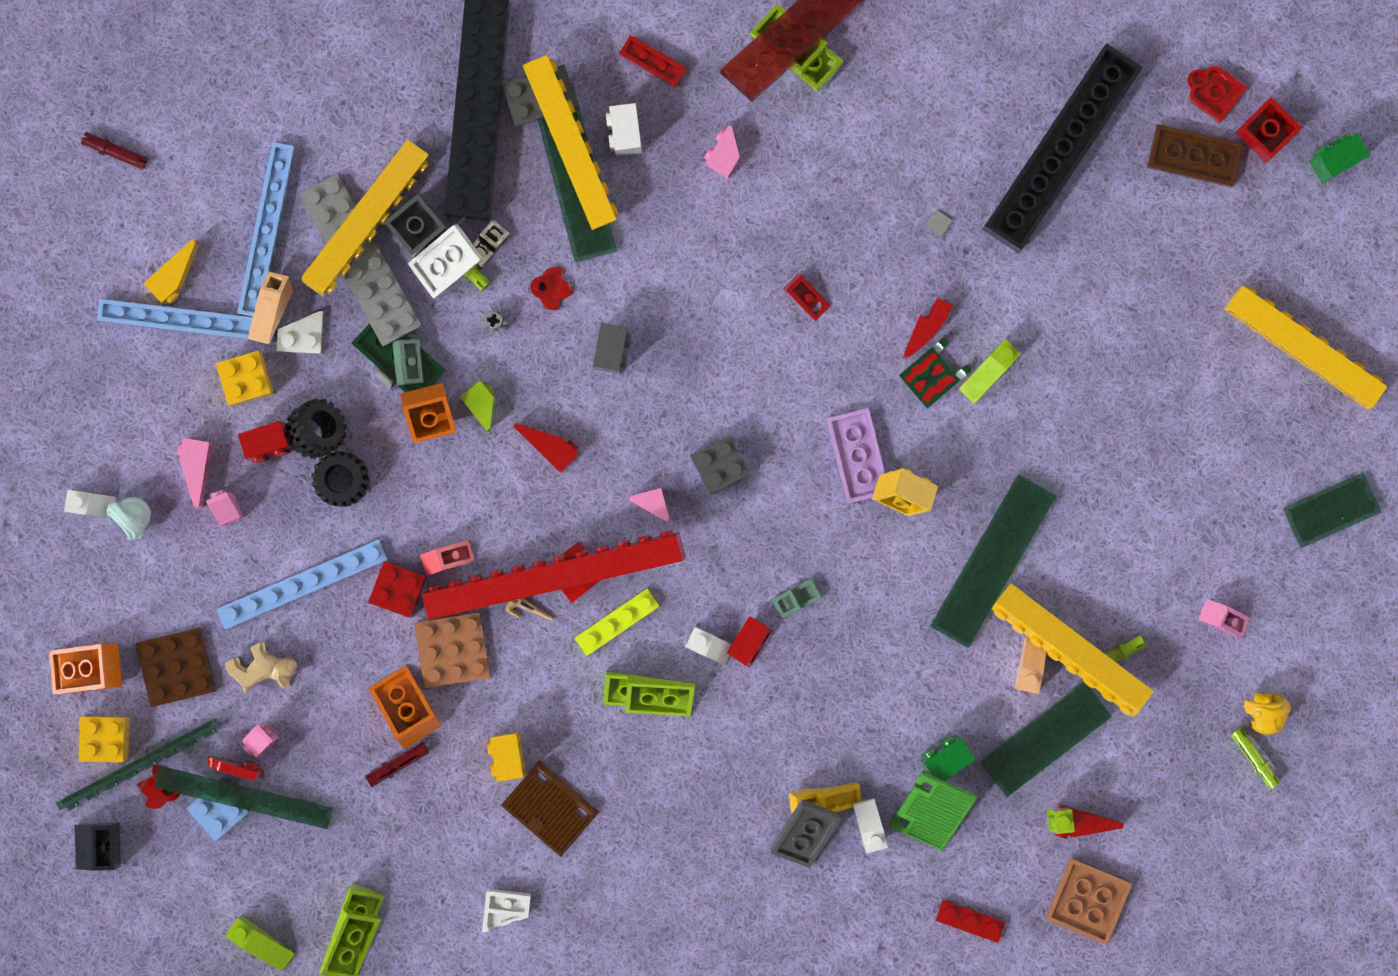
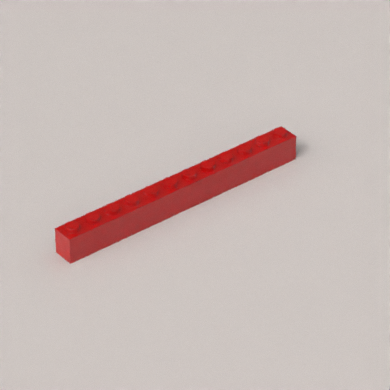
[422,530,686,620]

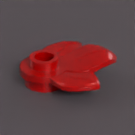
[530,267,574,310]
[137,765,181,809]

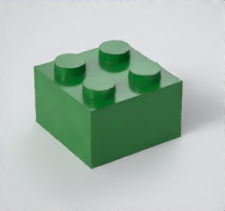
[1309,133,1371,184]
[920,734,976,781]

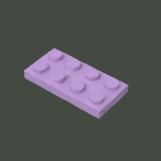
[826,408,885,504]

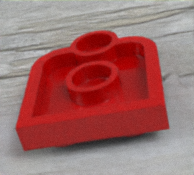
[1187,66,1248,124]
[207,756,265,781]

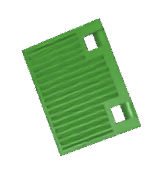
[889,770,978,851]

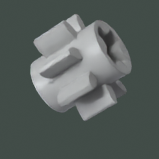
[480,307,508,335]

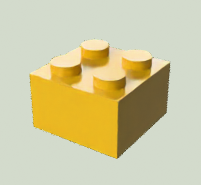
[216,351,274,407]
[872,468,938,516]
[78,716,130,762]
[487,731,526,782]

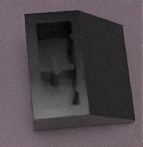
[74,823,121,871]

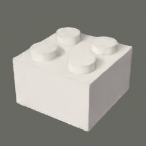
[606,103,642,157]

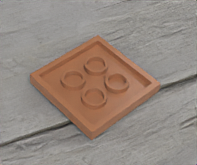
[414,612,491,688]
[1044,858,1132,945]

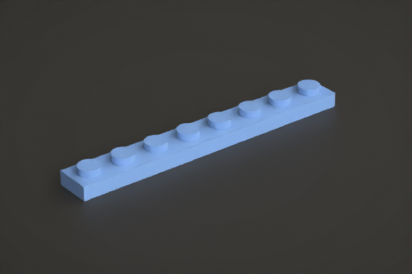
[237,142,295,317]
[97,299,274,343]
[216,540,388,629]

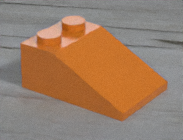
[49,643,122,695]
[368,666,442,749]

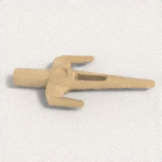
[506,598,554,621]

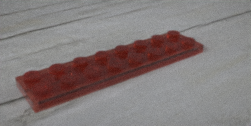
[720,0,865,102]

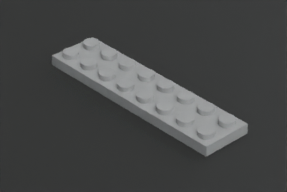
[299,174,422,348]

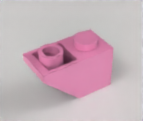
[704,125,740,179]
[206,490,244,526]

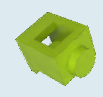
[1046,807,1075,834]

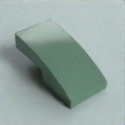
[772,578,823,619]

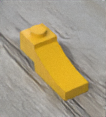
[789,782,861,814]

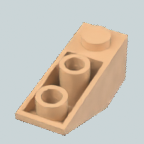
[248,271,293,344]

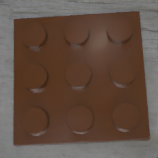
[135,627,216,708]

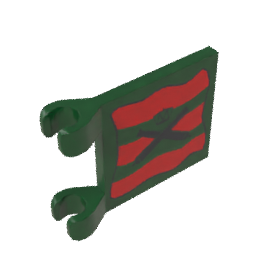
[899,338,972,408]

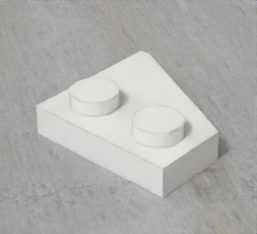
[482,889,531,932]

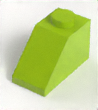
[459,380,495,432]

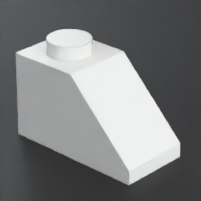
[64,490,117,518]
[685,627,732,665]
[853,798,888,854]

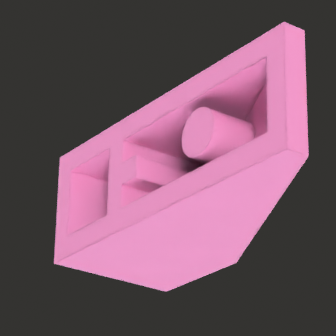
[177,438,213,508]

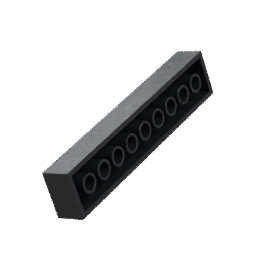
[445,0,511,221]
[982,43,1143,253]

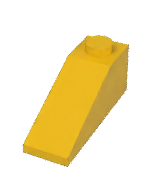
[143,239,199,305]

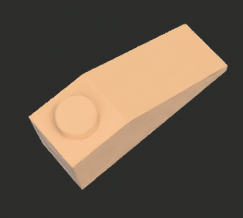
[1014,635,1047,694]

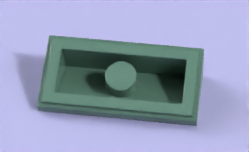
[393,339,423,386]

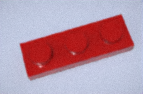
[619,35,687,88]
[935,899,1005,943]

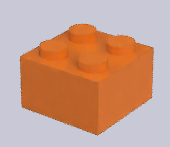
[400,383,456,444]

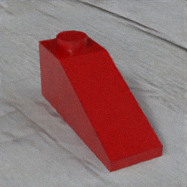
[513,423,579,473]
[1055,804,1124,839]

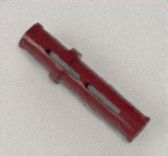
[81,131,148,170]
[365,741,430,788]

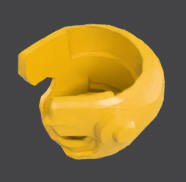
[1243,693,1291,735]

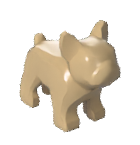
[225,641,297,693]

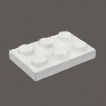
[408,224,483,299]

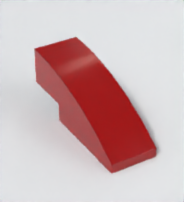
[902,298,953,359]

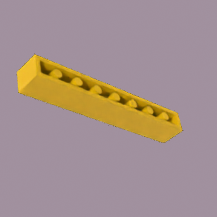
[522,55,619,231]
[302,139,430,297]
[1224,285,1387,409]
[992,583,1154,717]

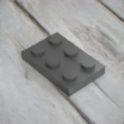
[502,64,578,128]
[770,799,842,868]

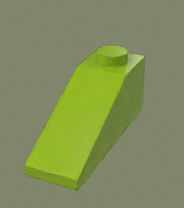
[958,339,1021,404]
[225,915,295,971]

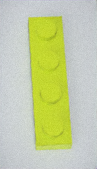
[575,589,659,656]

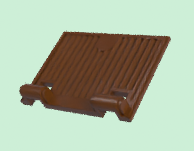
[501,760,599,857]

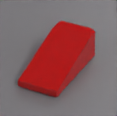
[783,274,831,321]

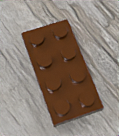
[1147,124,1243,188]

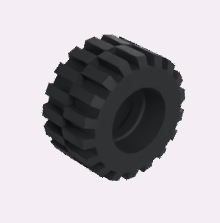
[285,398,347,459]
[311,451,370,507]

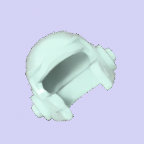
[106,497,151,540]

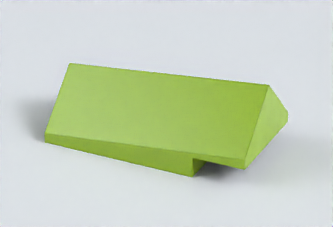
[750,4,844,91]
[603,671,695,717]
[319,882,385,976]

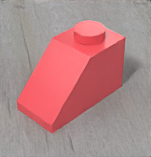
[420,540,475,576]

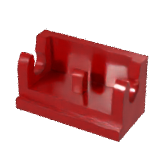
[726,616,773,667]

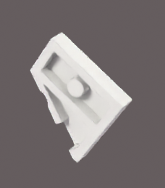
[276,311,324,354]

